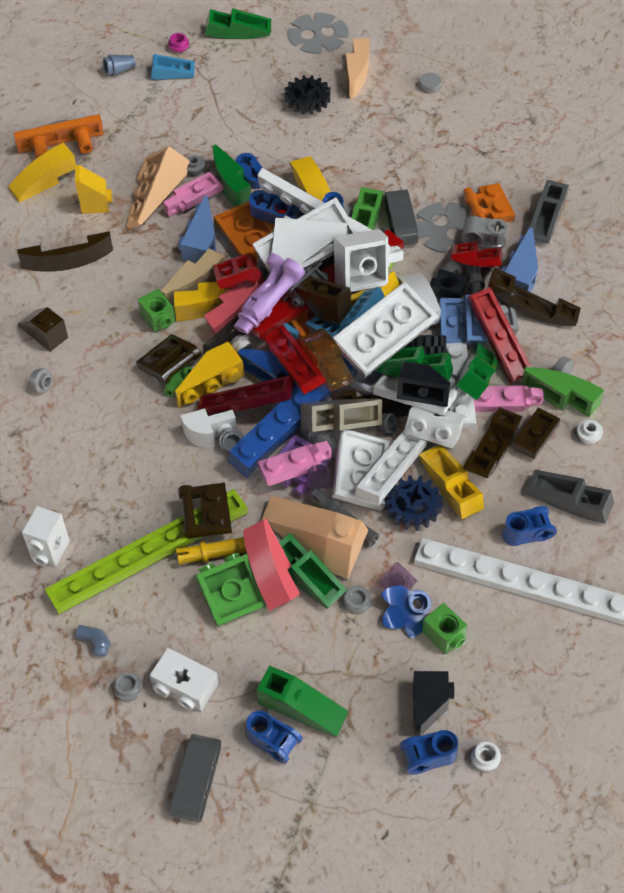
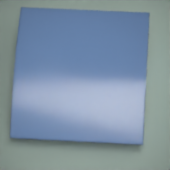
[439,295,489,346]

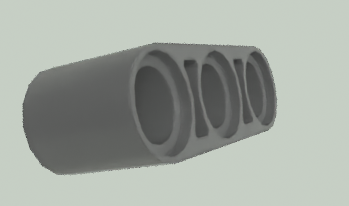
[384,189,418,245]
[170,734,221,823]

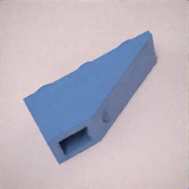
[178,195,216,263]
[502,227,538,292]

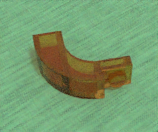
[296,328,353,392]

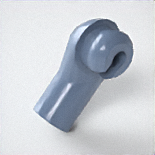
[76,625,111,656]

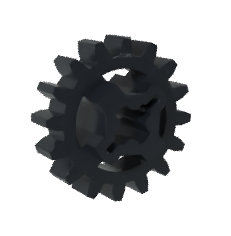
[285,75,331,115]

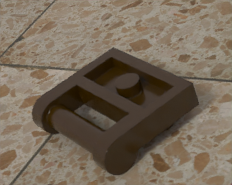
[136,334,202,385]
[178,482,232,539]

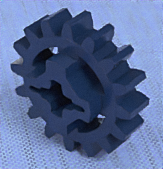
[385,475,442,531]

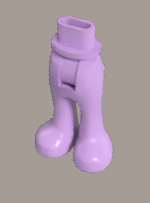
[234,253,305,334]

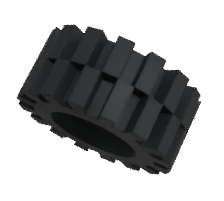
[403,335,446,355]

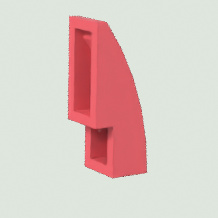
[204,273,265,341]
[243,518,300,611]

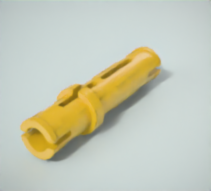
[176,537,247,565]

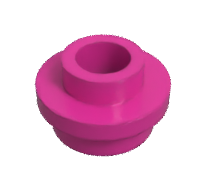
[168,33,189,52]

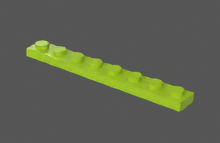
[45,489,248,615]

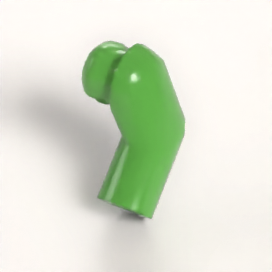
[163,366,193,397]

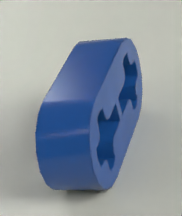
[236,153,262,189]

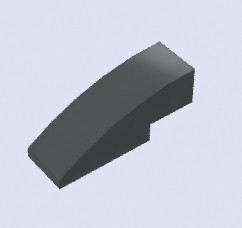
[530,179,569,244]
[526,470,614,524]

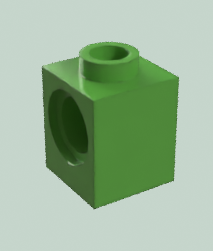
[138,289,175,333]
[422,602,467,654]

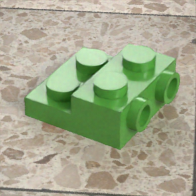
[195,553,267,627]

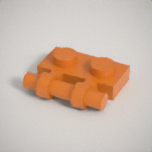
[463,183,515,223]

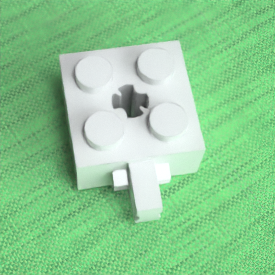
[334,229,403,292]

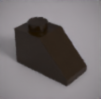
[296,276,352,325]
[18,307,68,352]

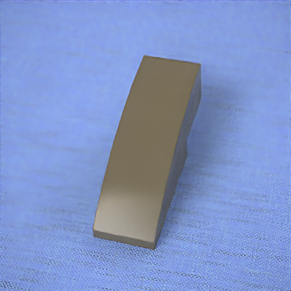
[301,399,382,432]

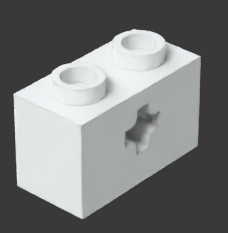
[404,406,466,449]
[22,506,70,568]
[150,648,219,712]

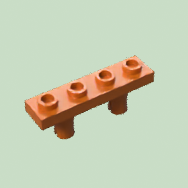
[13,114,104,158]

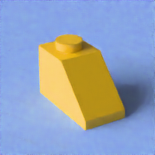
[75,165,113,214]

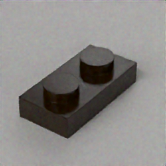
[512,407,560,460]

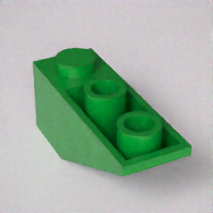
[257,665,349,738]

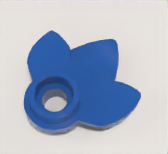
[381,585,432,638]

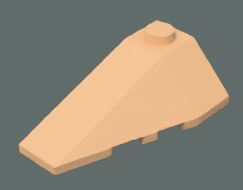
[126,146,189,230]
[262,496,368,579]

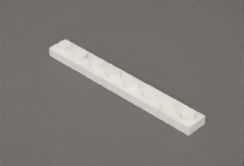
[414,538,624,626]

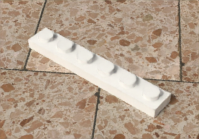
[257,168,372,233]

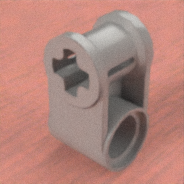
[462,216,508,248]

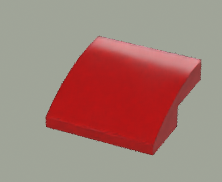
[451,241,503,267]

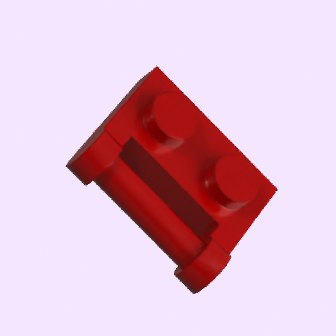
[213,253,261,289]

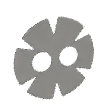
[288,13,349,53]
[416,202,470,252]

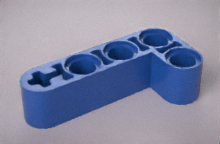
[249,190,344,225]

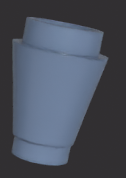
[103,55,136,76]

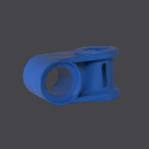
[502,506,557,546]
[246,711,303,764]
[400,730,458,775]

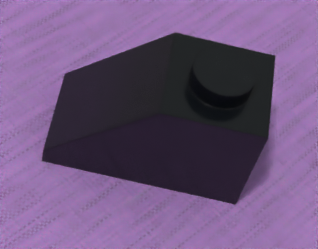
[396,361,451,407]
[412,671,455,736]

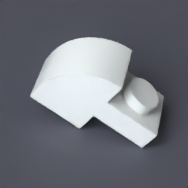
[181,409,236,448]

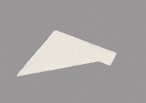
[270,218,347,272]

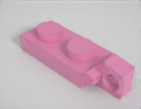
[163,172,223,217]
[473,385,544,412]
[258,441,332,486]

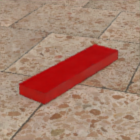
[467,287,531,384]
[262,325,326,395]

